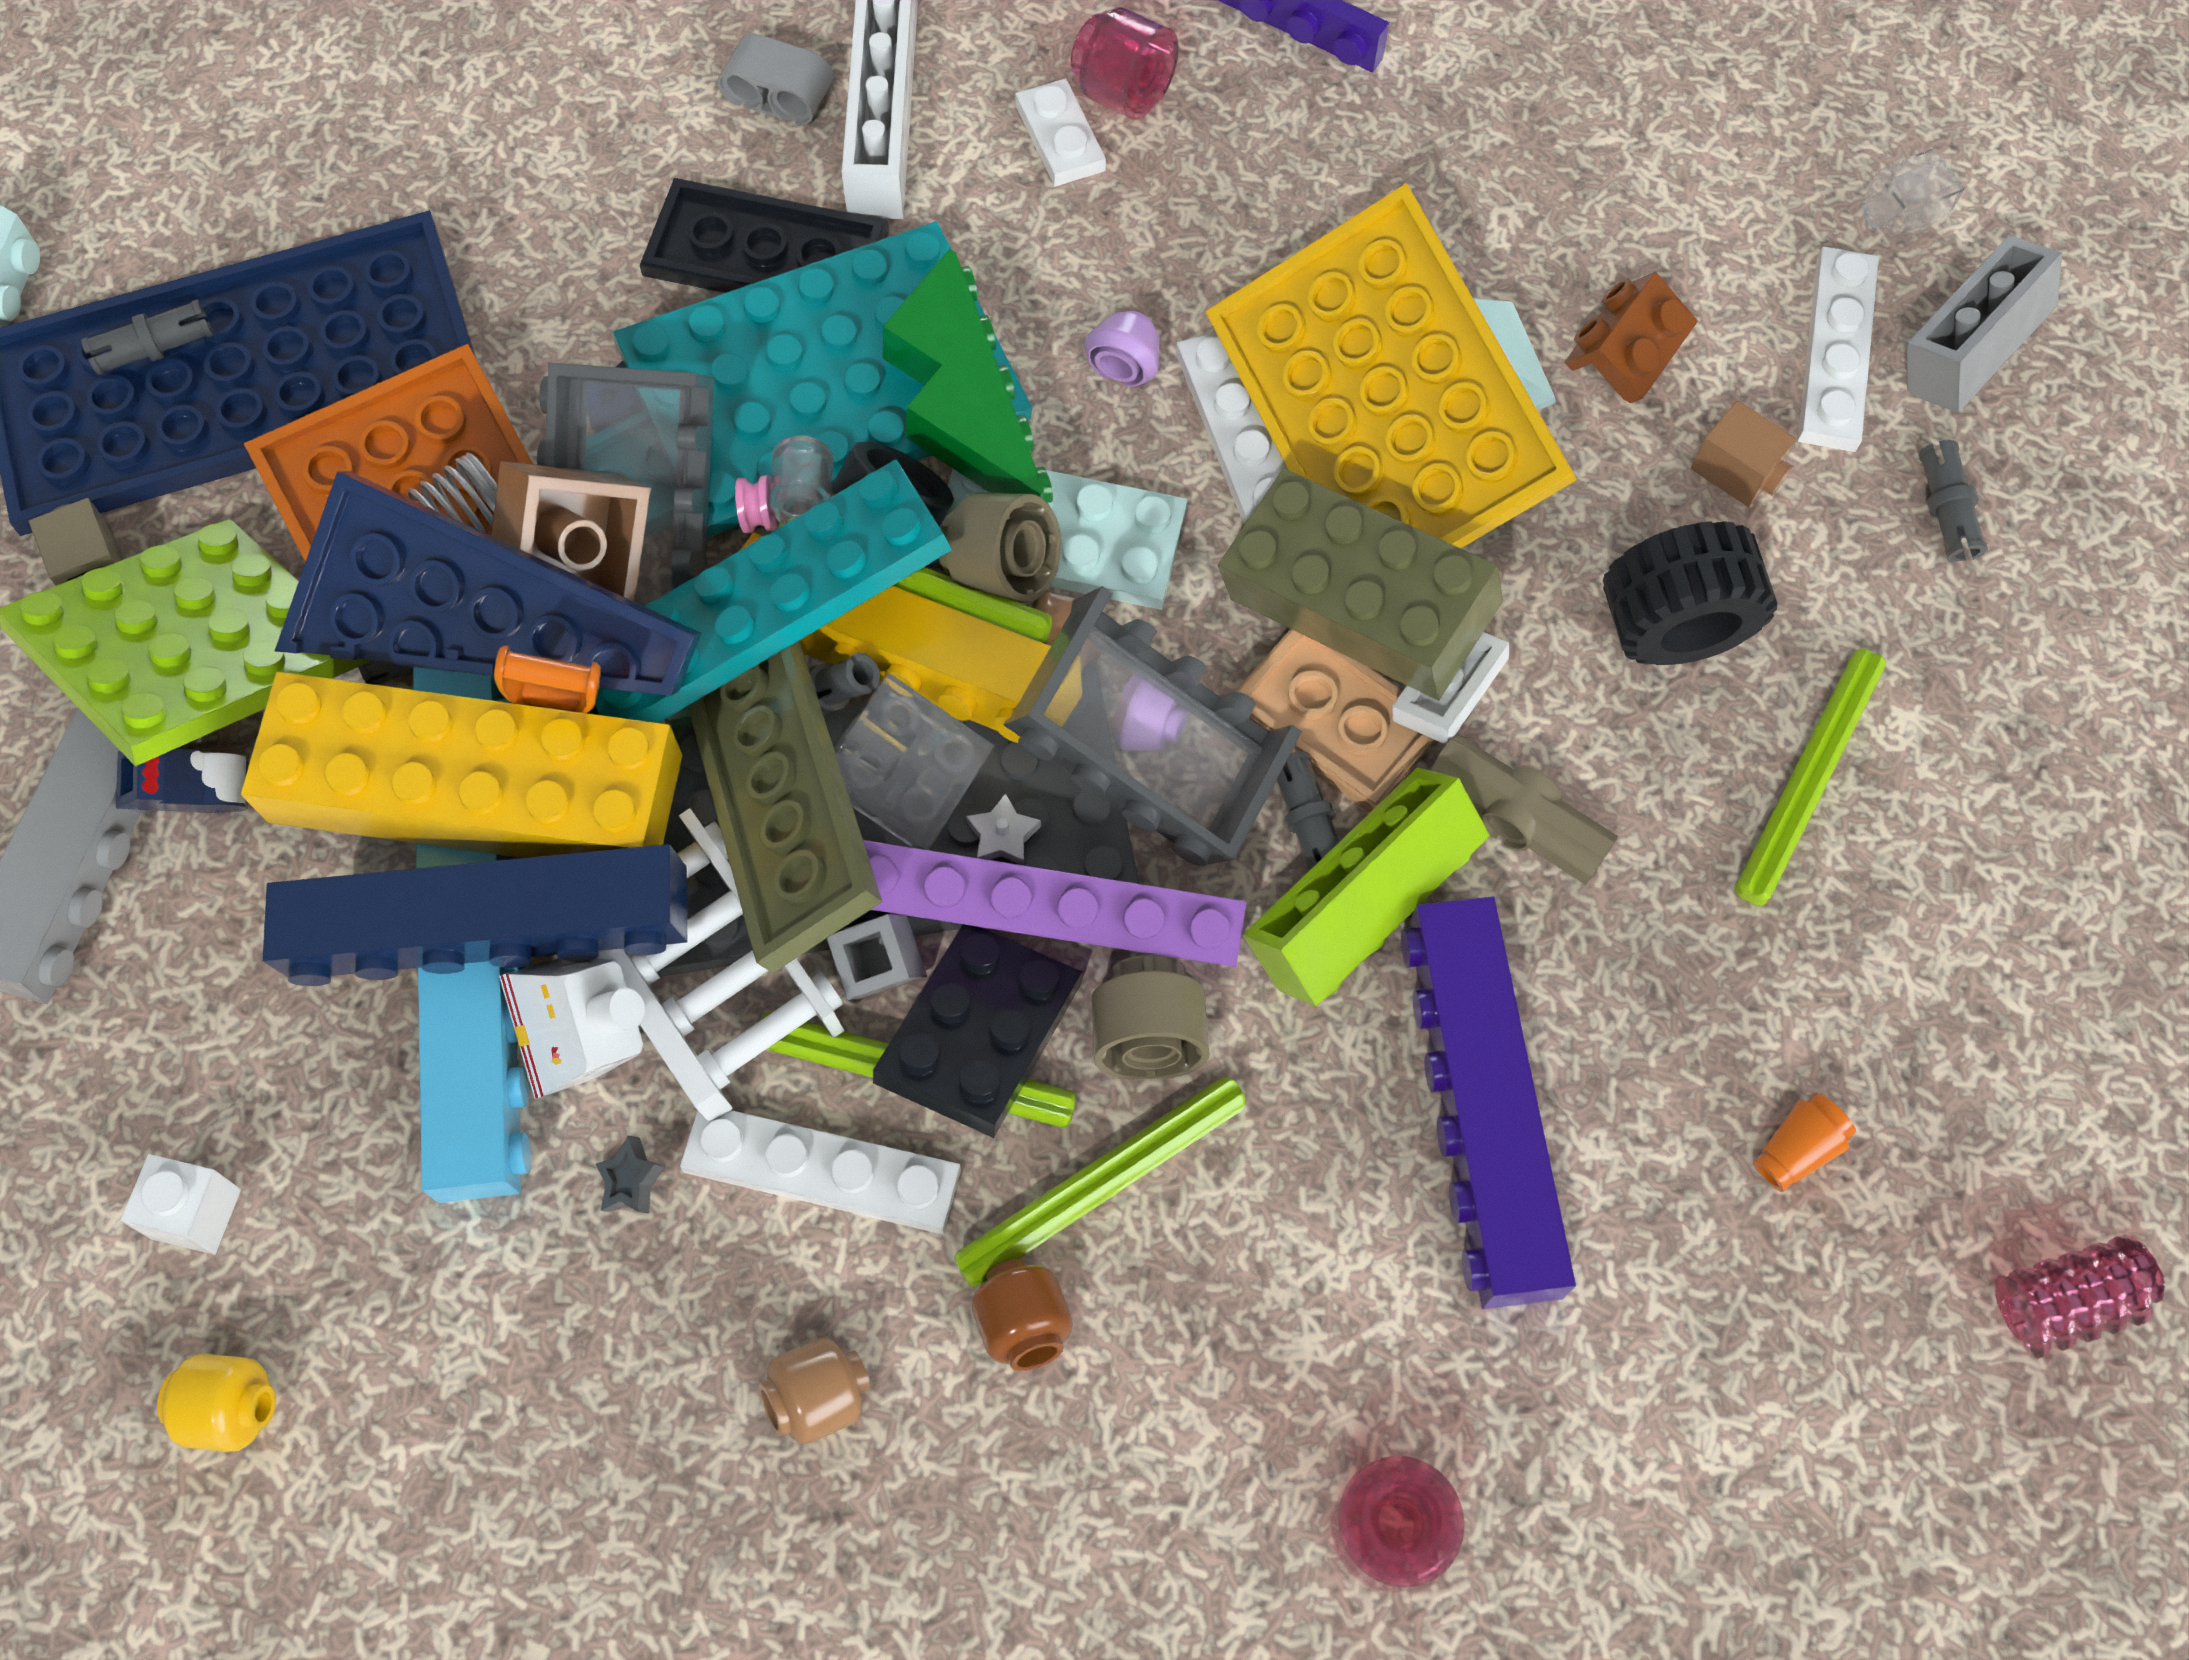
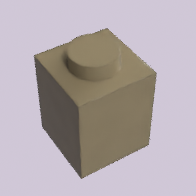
[29,498,123,586]

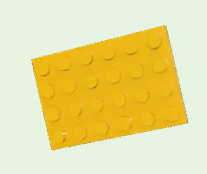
[1205,183,1577,548]

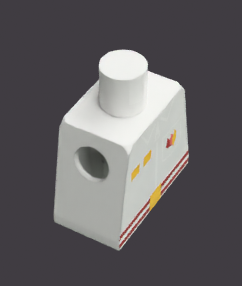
[499,958,645,1099]

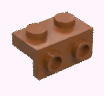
[1564,271,1698,403]

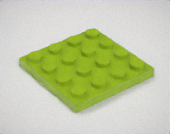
[0,519,370,766]

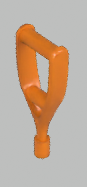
[494,646,601,713]

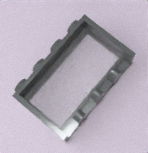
[537,362,715,607]
[1003,586,1302,866]

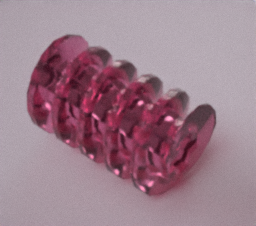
[1995,1234,2165,1359]

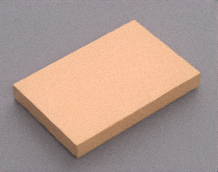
[1235,629,1436,813]

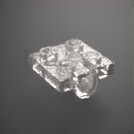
[834,673,994,850]

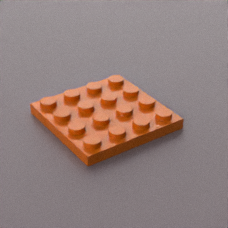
[244,344,534,562]

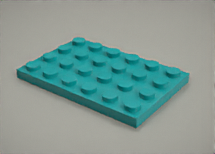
[613,221,1033,538]

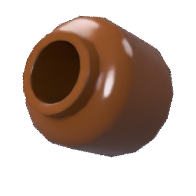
[972,1259,1073,1371]

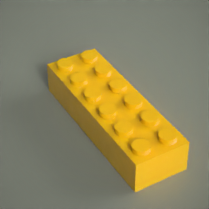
[241,671,682,858]

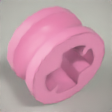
[735,475,778,533]

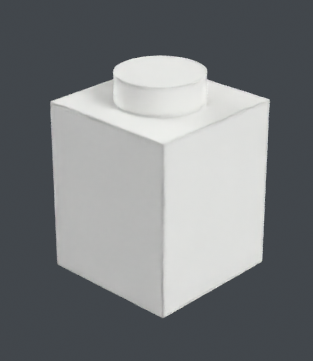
[120,1154,241,1255]

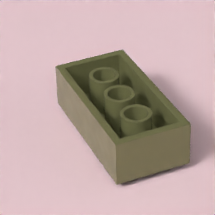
[1217,468,1503,701]

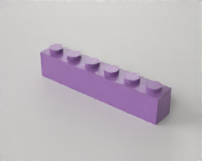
[863,840,1247,967]

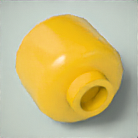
[157,1354,276,1452]

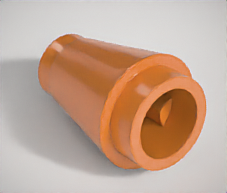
[1753,1093,1856,1192]

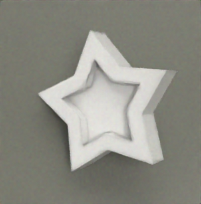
[966,794,1041,866]

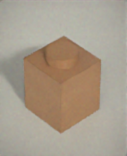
[1690,400,1797,507]

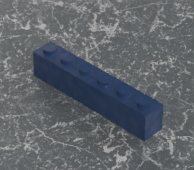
[262,844,688,986]

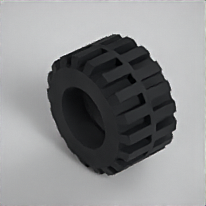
[1603,521,1778,665]

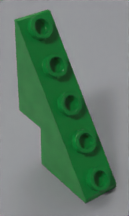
[883,249,1053,503]

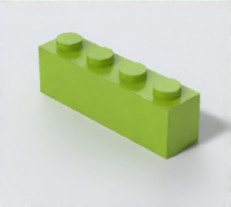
[1243,767,1490,1007]

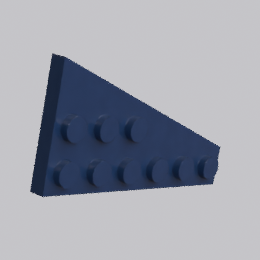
[275,471,702,696]

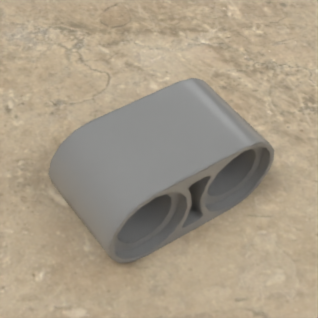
[717,33,834,125]

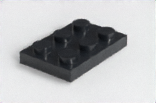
[873,924,1082,1138]

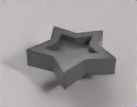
[596,1135,666,1213]

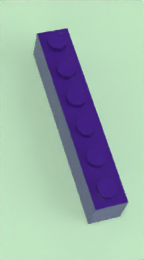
[1401,896,1576,1309]

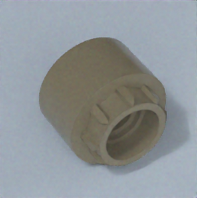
[939,492,1061,603]
[1091,955,1210,1080]

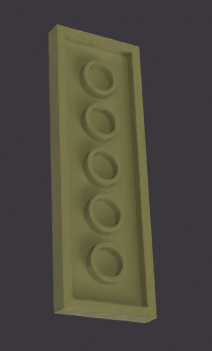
[688,641,882,973]

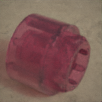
[1070,7,1179,120]
[1331,1456,1465,1593]

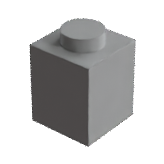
[827,914,927,1000]

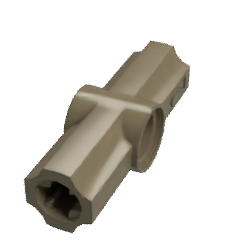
[1430,734,1619,885]

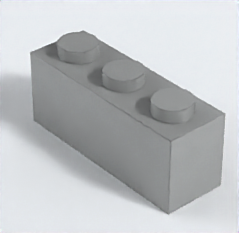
[1907,235,2062,413]

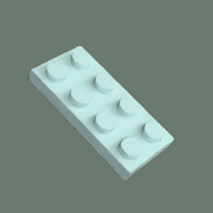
[933,469,1188,610]

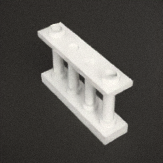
[596,808,845,1123]

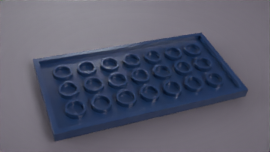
[0,210,477,536]

